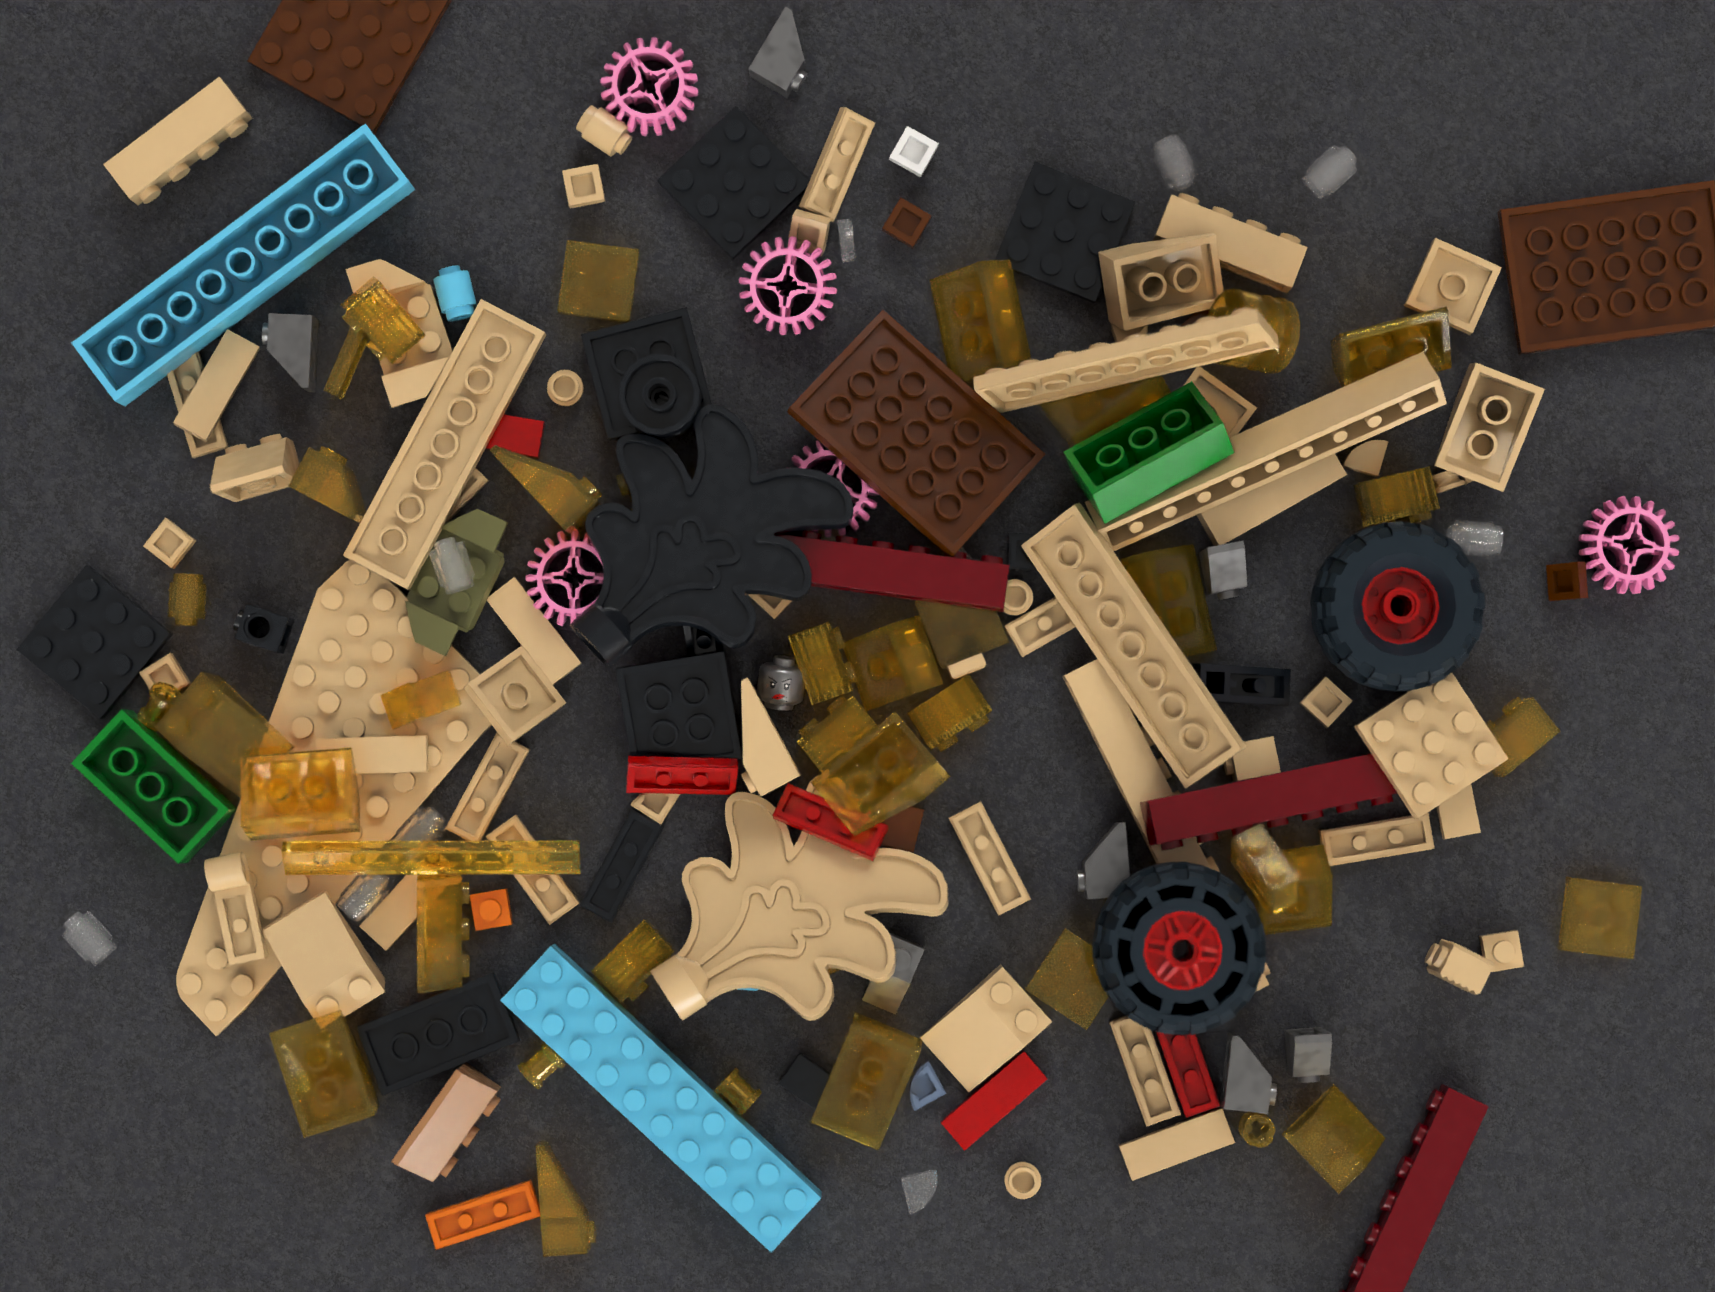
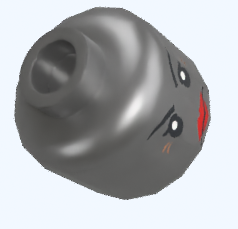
[757,655,806,711]

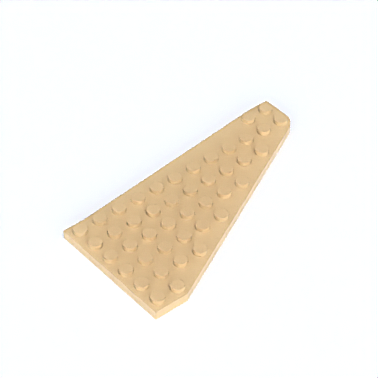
[176,559,492,1036]

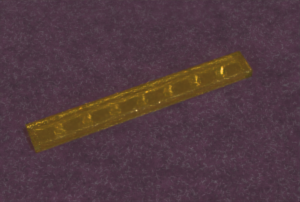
[282,841,581,875]

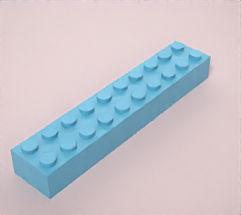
[71,123,416,406]
[500,944,822,1253]

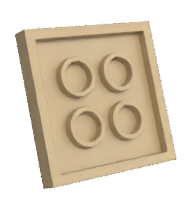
[1354,673,1509,820]

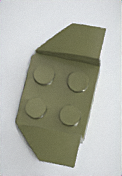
[405,509,508,656]

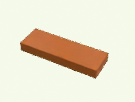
[425,1180,542,1250]

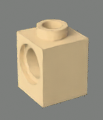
[1223,736,1281,781]

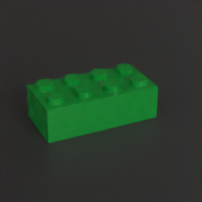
[1063,381,1235,523]
[71,709,237,864]

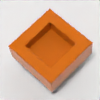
[470,888,513,931]

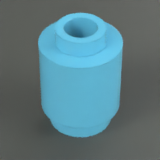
[433,265,477,322]

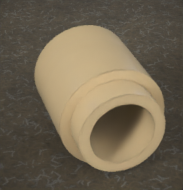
[576,105,632,157]

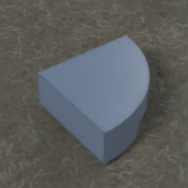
[910,1060,946,1111]

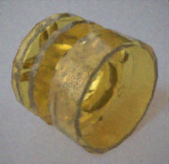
[1207,288,1300,374]

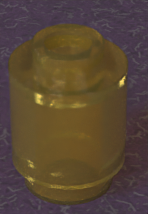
[168,573,207,626]

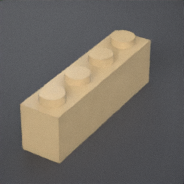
[103,76,253,205]
[1153,193,1308,293]
[1197,454,1347,546]

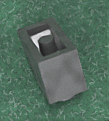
[748,6,807,98]
[262,313,319,392]
[1199,541,1247,600]
[1076,822,1130,899]
[862,933,925,1015]
[1284,1027,1332,1083]
[1220,1032,1277,1114]

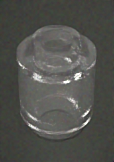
[1152,135,1199,192]
[1303,145,1357,199]
[1446,519,1503,557]
[429,537,475,594]
[392,806,446,861]
[337,867,391,923]
[62,911,117,966]

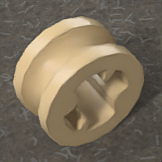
[1428,471,1465,495]

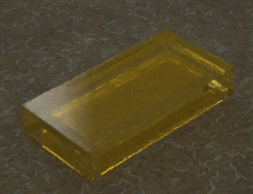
[324,323,370,399]

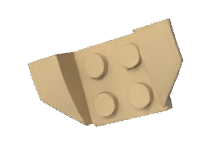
[345,259,453,408]

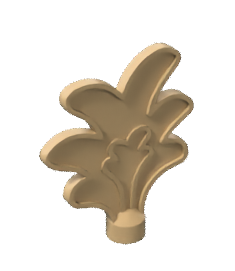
[650,774,948,1021]

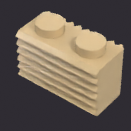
[1425,939,1495,995]

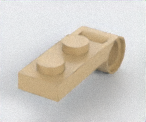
[204,852,268,966]

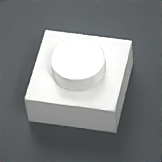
[889,126,939,177]

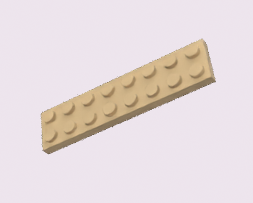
[343,299,547,591]
[973,308,1279,413]
[1021,503,1247,789]

